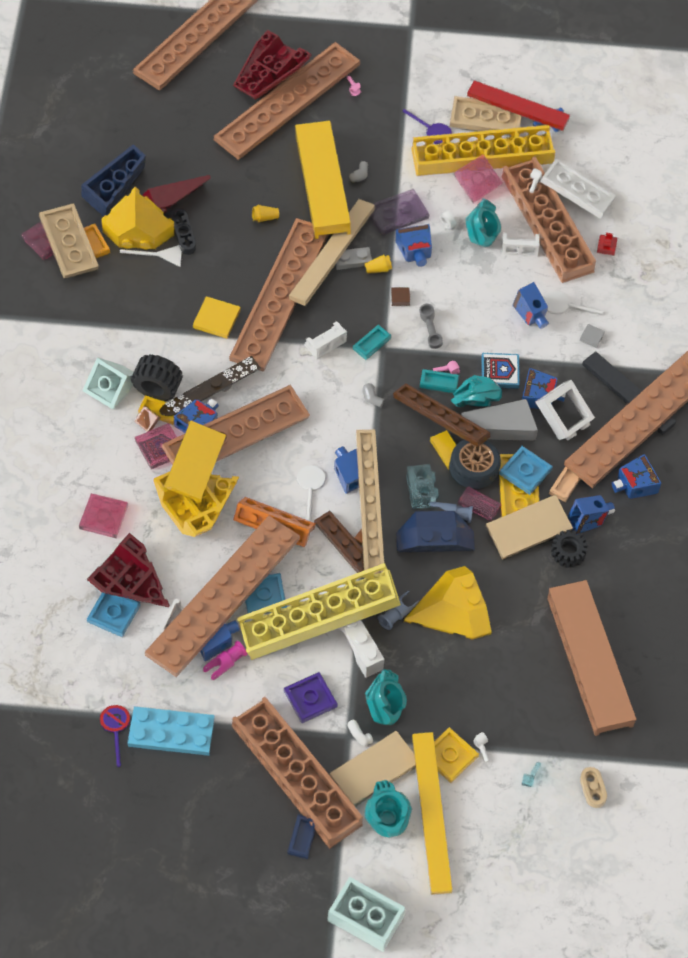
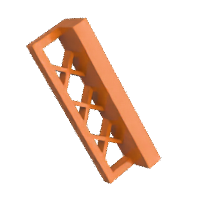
[233,497,316,547]

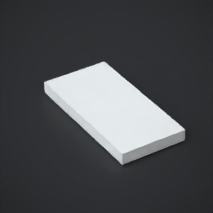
[540,159,616,219]

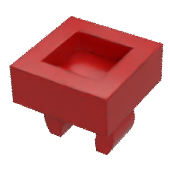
[597,232,618,256]

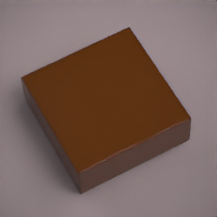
[391,287,410,306]

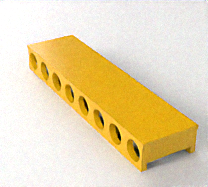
[295,121,351,239]
[411,125,555,176]

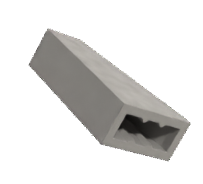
[461,399,538,441]

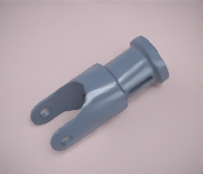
[429,502,473,523]
[378,591,419,630]

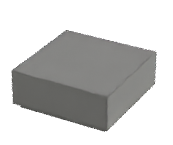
[580,324,605,348]

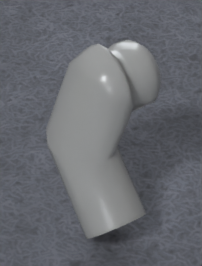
[349,161,368,182]
[362,383,385,408]

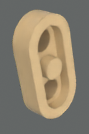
[580,767,607,808]

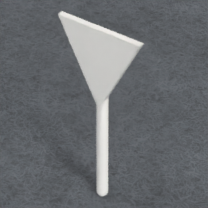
[120,245,182,267]

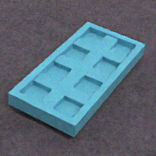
[128,706,215,756]

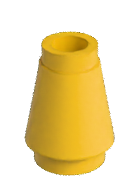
[252,205,279,223]
[365,255,392,274]

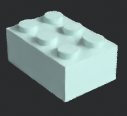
[328,877,405,952]

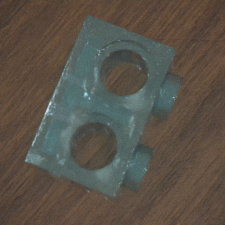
[406,464,439,509]

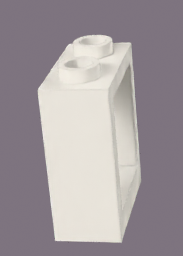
[536,380,595,440]

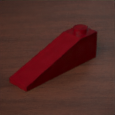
[142,175,211,214]

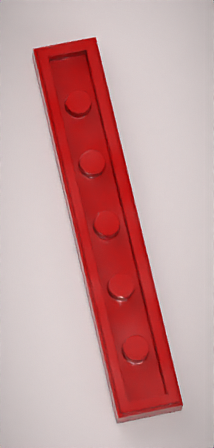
[467,80,570,131]

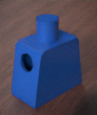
[334,446,359,494]
[200,620,240,662]

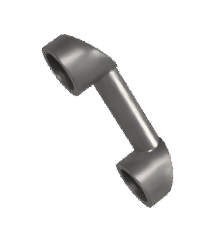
[419,304,443,349]

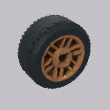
[449,439,501,489]

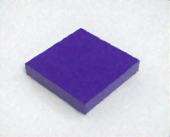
[283,672,338,723]

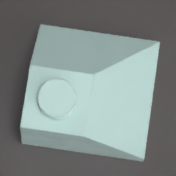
[82,358,134,409]

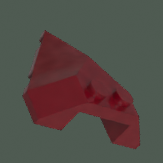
[87,533,170,608]

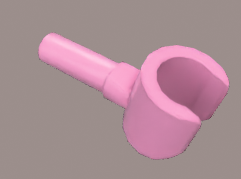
[347,76,361,96]
[433,361,460,374]

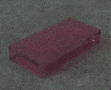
[458,487,501,521]

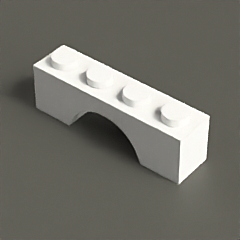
[337,620,384,678]

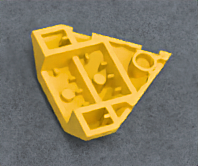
[102,187,175,249]
[153,471,239,537]
[404,566,492,639]

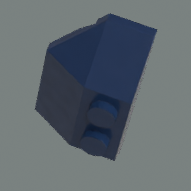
[396,511,475,552]

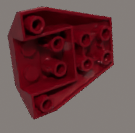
[233,30,312,100]

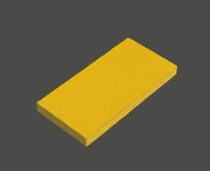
[164,421,226,502]
[499,454,539,517]

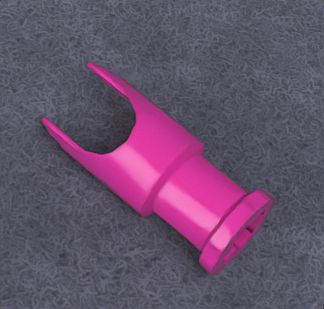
[203,641,248,680]

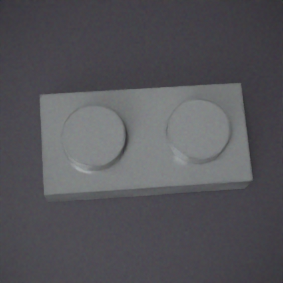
[335,247,372,270]

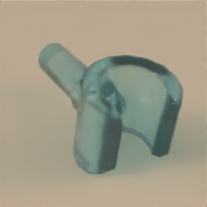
[521,762,541,787]

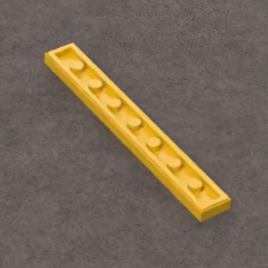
[412,732,452,895]

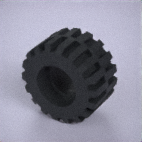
[131,354,183,401]

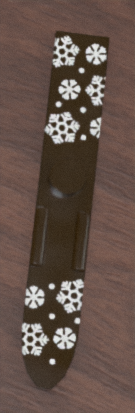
[159,356,261,416]

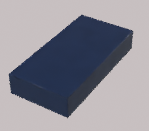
[287,815,315,859]

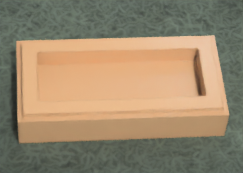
[549,466,581,503]

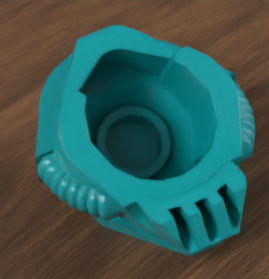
[465,198,501,247]
[451,375,502,408]
[365,669,407,725]
[364,780,412,838]

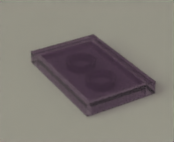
[370,189,430,236]

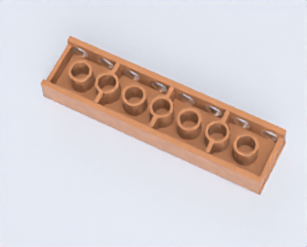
[502,157,596,283]
[547,580,636,736]
[232,697,363,849]

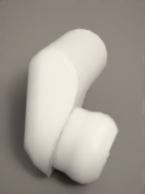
[347,720,373,747]

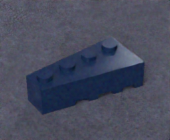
[81,144,146,217]

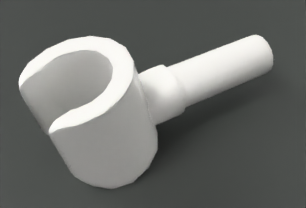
[529,168,542,193]
[474,732,490,762]

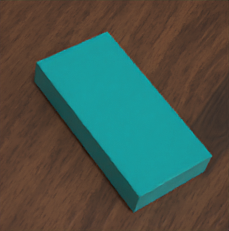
[353,325,392,360]
[419,369,459,393]

